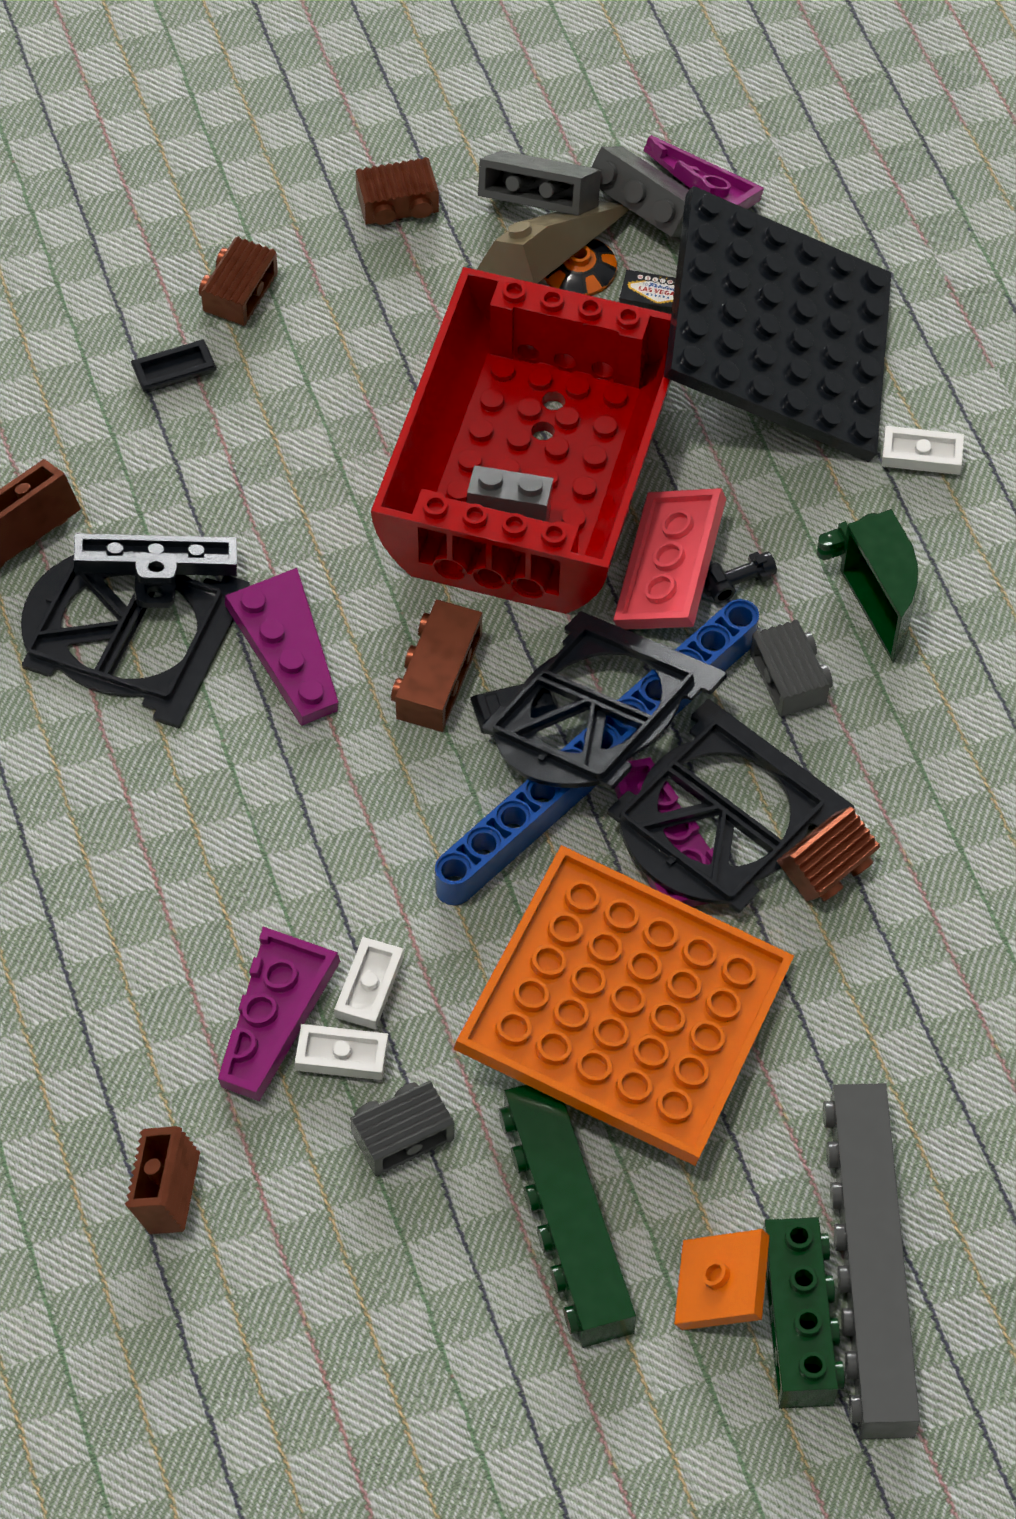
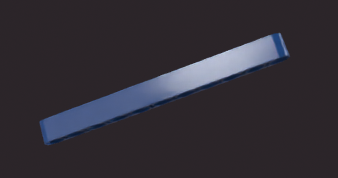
[435,599,759,906]

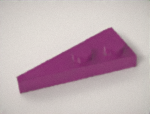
[643,135,764,209]

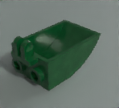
[817,509,918,663]

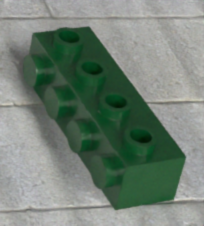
[763,1217,845,1409]

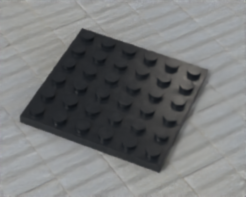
[664,186,892,462]

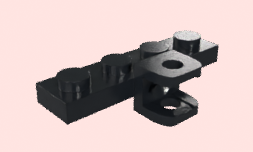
[74,533,237,608]

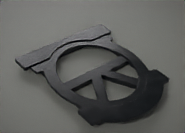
[21,555,250,728]
[482,611,727,790]
[607,699,855,913]

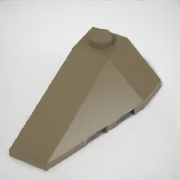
[477,201,629,283]

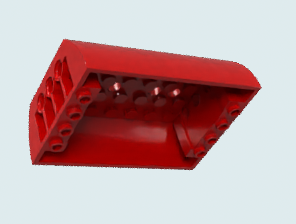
[371,267,672,614]

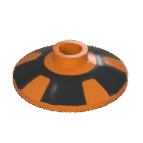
[544,238,617,296]

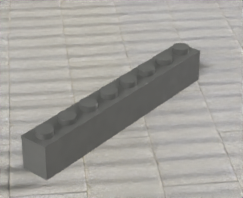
[823,1083,920,1439]

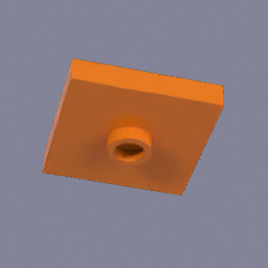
[674,1229,770,1330]

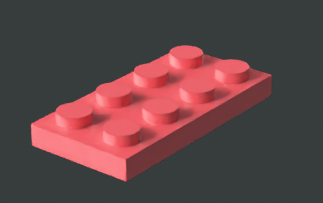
[613,488,726,630]

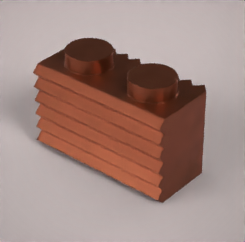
[356,157,439,225]
[199,236,278,326]
[777,807,880,902]
[124,1126,200,1234]

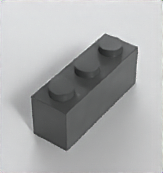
[591,146,689,237]
[478,150,601,216]

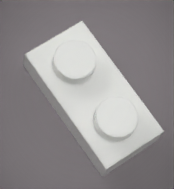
[881,426,964,475]
[334,937,404,1030]
[295,1024,388,1080]

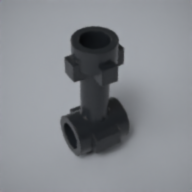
[703,551,777,603]

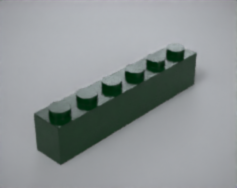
[498,1085,636,1348]

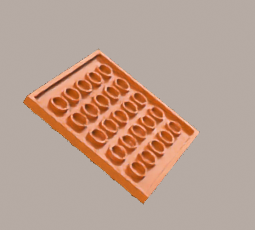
[453,845,794,1166]

